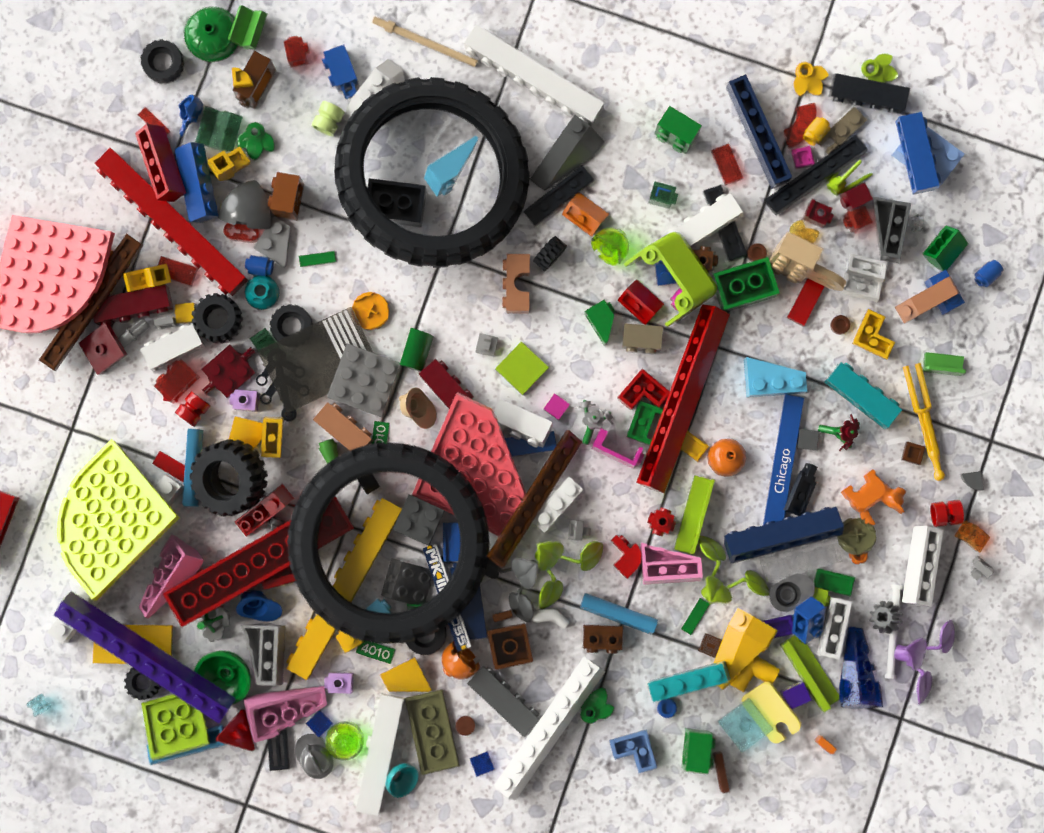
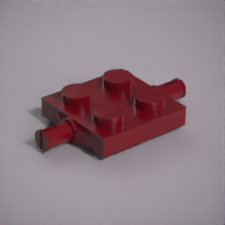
[201,344,256,398]

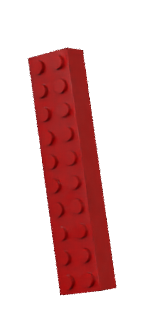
[162,496,354,627]

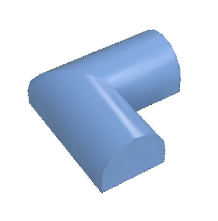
[609,729,658,773]

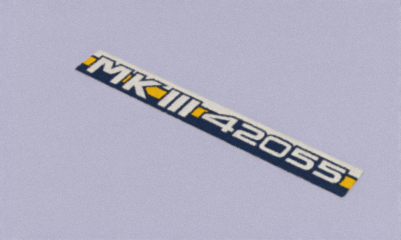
[423,544,471,651]

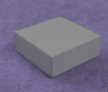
[154,316,177,329]

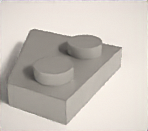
[253,216,291,268]

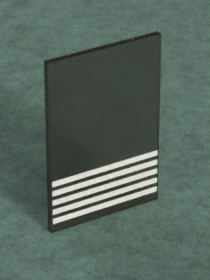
[257,307,373,413]

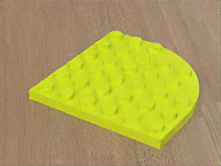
[57,439,180,601]

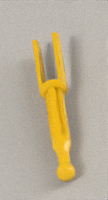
[903,363,945,481]

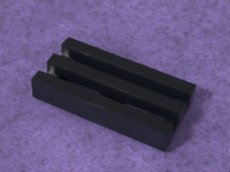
[267,729,290,771]

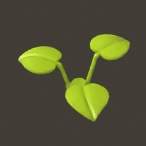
[699,536,770,604]
[535,541,603,609]

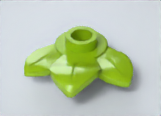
[861,53,898,83]

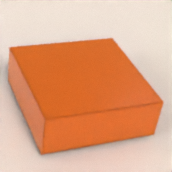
[815,735,837,754]

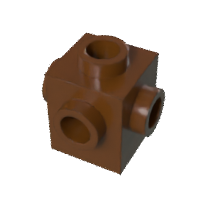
[692,246,719,273]

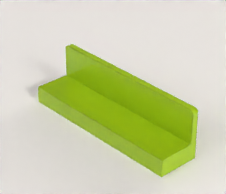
[674,475,715,555]
[779,635,840,712]

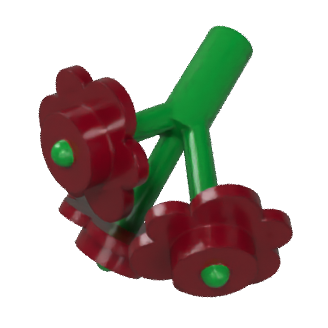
[818,414,860,451]

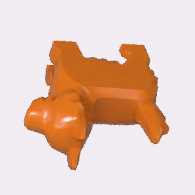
[841,469,906,525]

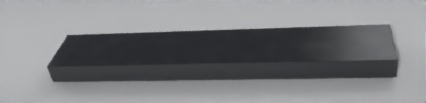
[764,135,867,216]

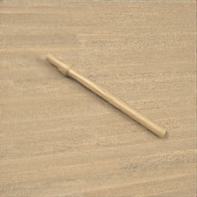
[372,16,478,67]

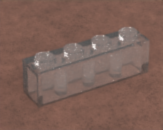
[759,538,843,582]

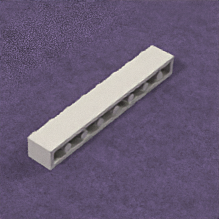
[464,25,604,127]
[493,657,605,801]

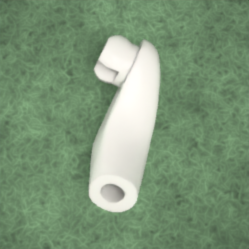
[532,609,569,629]

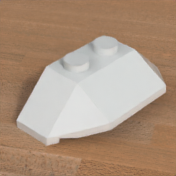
[343,59,405,121]

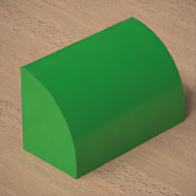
[922,225,968,271]
[400,328,434,372]

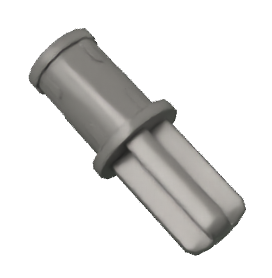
[118,319,149,348]

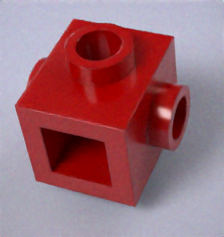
[647,507,676,537]

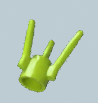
[827,160,873,196]

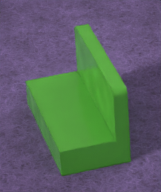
[228,5,267,49]
[923,352,966,376]

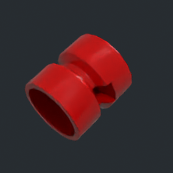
[175,391,211,427]
[930,500,964,527]

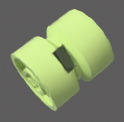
[311,101,345,136]

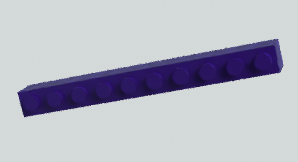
[53,591,236,723]

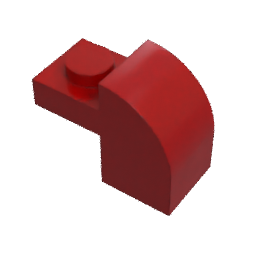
[610,535,641,579]

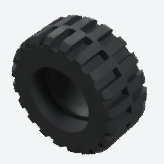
[190,439,268,517]

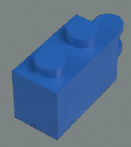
[322,44,359,100]

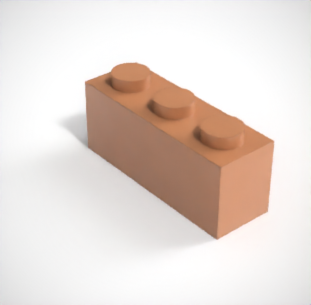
[313,402,373,451]

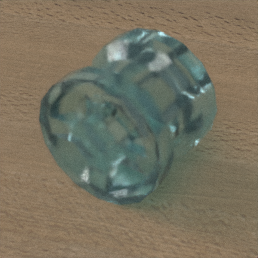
[26,693,51,717]

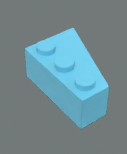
[744,357,807,398]

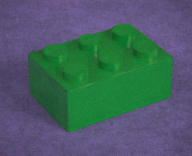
[711,257,780,312]

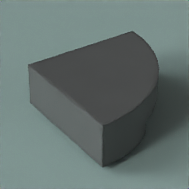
[960,471,984,491]

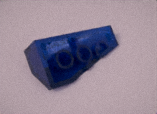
[839,626,883,709]

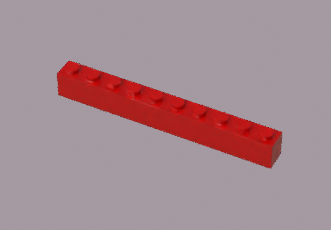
[94,147,249,297]
[636,304,730,493]

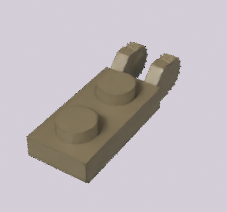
[818,106,867,154]

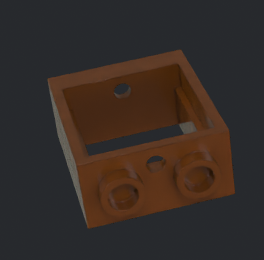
[232,51,276,109]

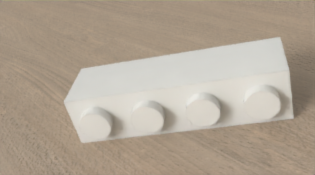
[668,193,743,248]
[902,526,943,607]

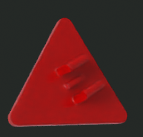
[216,709,255,751]

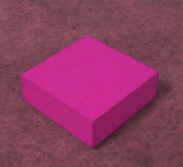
[791,146,815,169]
[543,393,570,420]

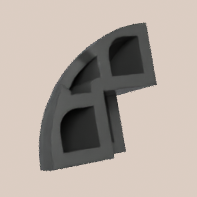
[218,180,271,229]

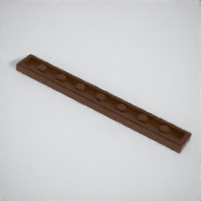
[39,233,144,371]
[487,430,582,568]

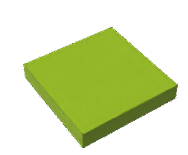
[495,341,549,396]

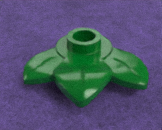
[237,122,275,160]
[580,688,614,724]

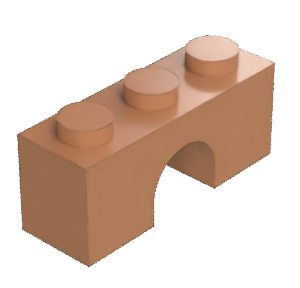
[502,254,530,314]

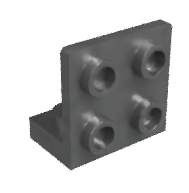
[381,558,432,605]

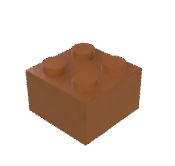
[268,172,304,221]

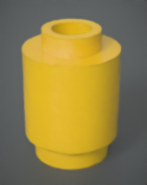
[803,117,831,146]

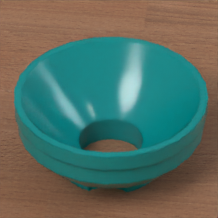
[245,275,280,310]
[386,763,419,798]

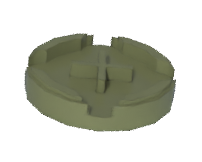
[837,518,876,555]

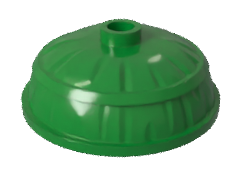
[184,7,238,62]
[194,650,251,704]

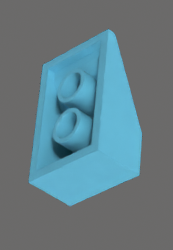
[424,136,478,197]

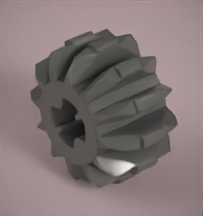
[869,601,903,634]

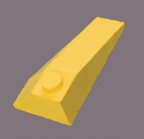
[714,608,777,690]

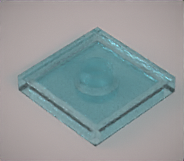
[718,698,773,753]

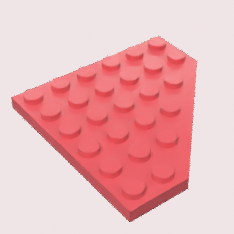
[412,393,526,536]

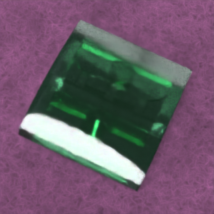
[195,106,243,152]

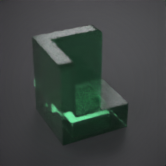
[249,328,280,359]

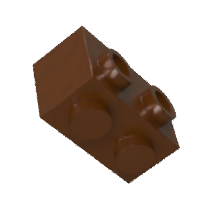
[583,625,623,654]

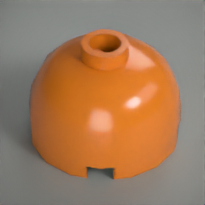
[707,438,746,477]
[442,641,480,680]

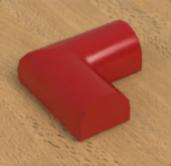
[617,368,670,410]

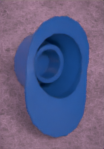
[236,590,282,622]

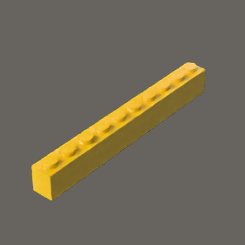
[286,498,402,680]

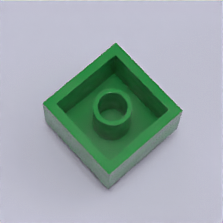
[654,105,702,154]
[681,728,716,774]

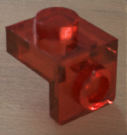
[843,206,873,233]

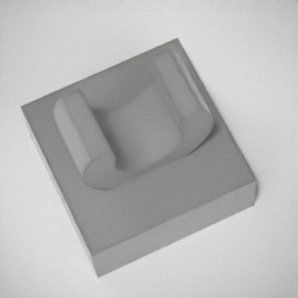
[475,333,498,357]
[568,520,591,541]
[970,555,993,580]

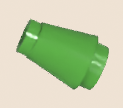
[318,438,339,464]

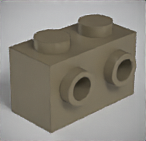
[622,323,663,354]

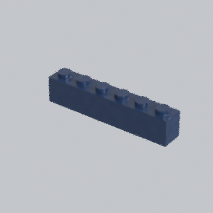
[726,74,792,189]
[724,507,844,564]

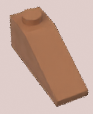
[895,276,960,324]

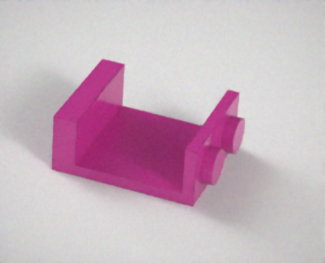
[591,428,645,469]

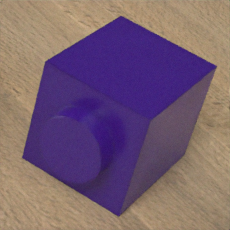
[780,681,812,709]

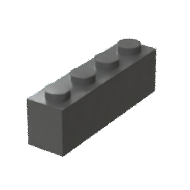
[467,666,540,737]

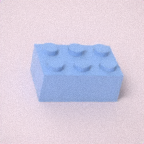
[892,126,964,187]

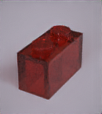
[154,359,200,404]

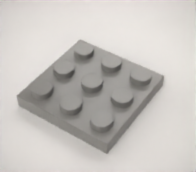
[327,343,400,417]

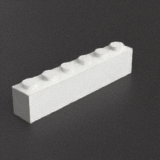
[353,693,405,816]

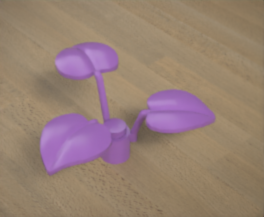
[894,620,955,705]

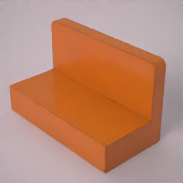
[562,192,609,237]

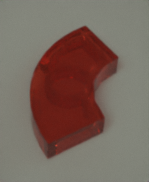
[783,102,816,149]

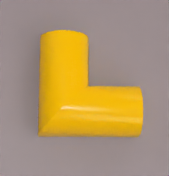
[852,309,895,360]
[730,656,780,693]

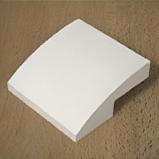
[840,253,887,302]

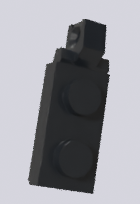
[783,463,818,516]

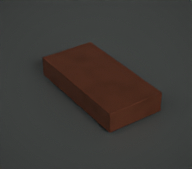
[713,751,730,793]

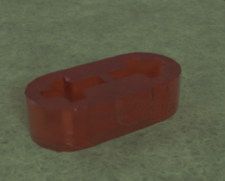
[223,223,260,243]

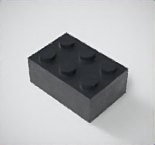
[367,178,427,227]

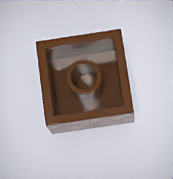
[487,623,533,670]

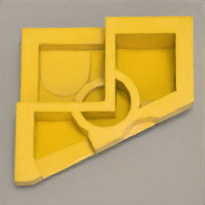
[229,416,263,450]
[380,657,432,692]

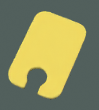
[742,682,801,743]

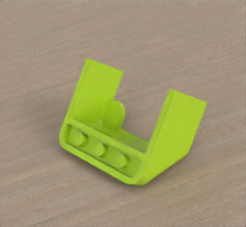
[624,232,717,327]

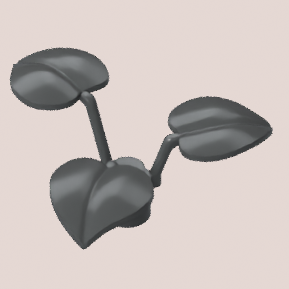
[485,551,541,623]

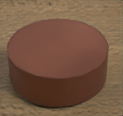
[747,244,767,262]
[830,315,850,335]
[456,716,475,736]

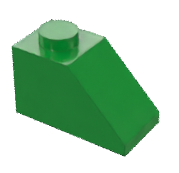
[584,300,615,346]

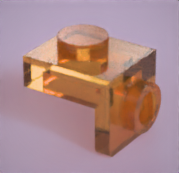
[955,521,990,553]

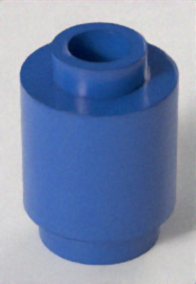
[245,255,274,277]
[974,260,1003,287]

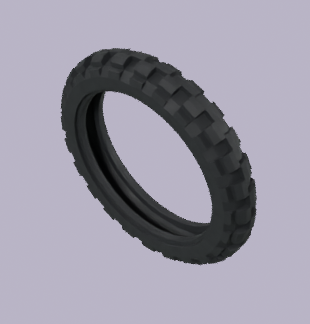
[334,77,530,268]
[288,443,490,644]

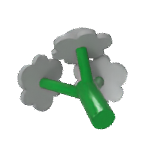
[575,400,614,445]
[197,605,230,642]

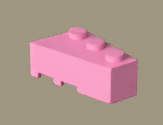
[640,543,703,585]

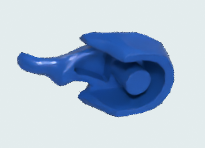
[178,95,203,137]

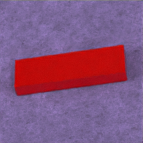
[787,278,825,327]

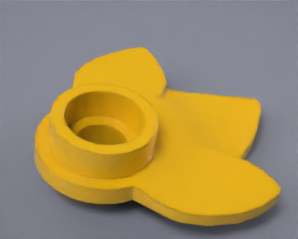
[793,62,829,96]

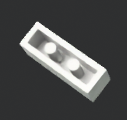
[141,323,206,372]
[494,399,553,448]
[532,477,583,533]
[816,597,852,660]

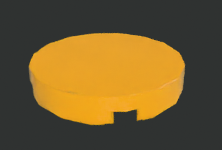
[351,292,390,330]

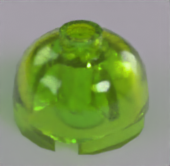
[591,227,630,266]
[325,721,364,761]

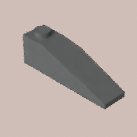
[530,115,605,191]

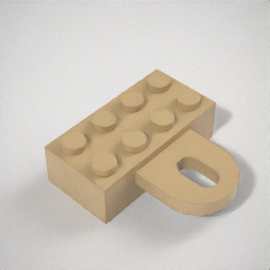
[769,232,847,291]

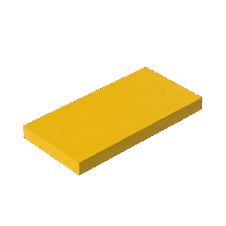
[93,624,173,664]

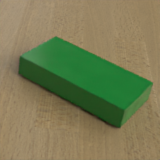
[813,568,855,597]

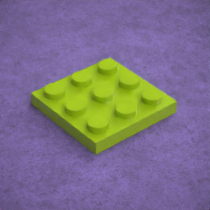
[141,694,210,761]

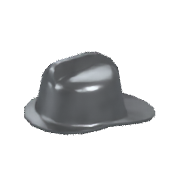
[769,573,815,612]
[295,734,334,779]

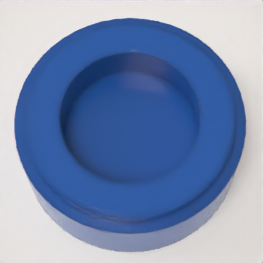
[657,698,677,718]

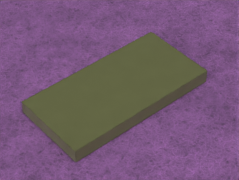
[405,689,460,775]

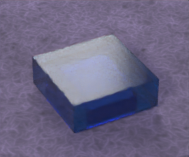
[305,710,334,737]
[469,751,495,777]

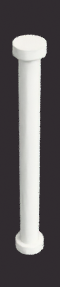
[885,585,903,679]

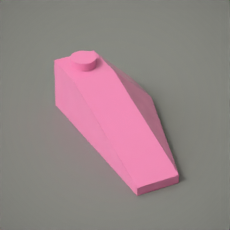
[139,535,204,619]
[244,686,327,743]

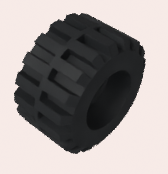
[192,293,243,344]

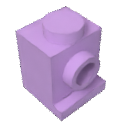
[230,389,260,412]
[324,672,354,694]

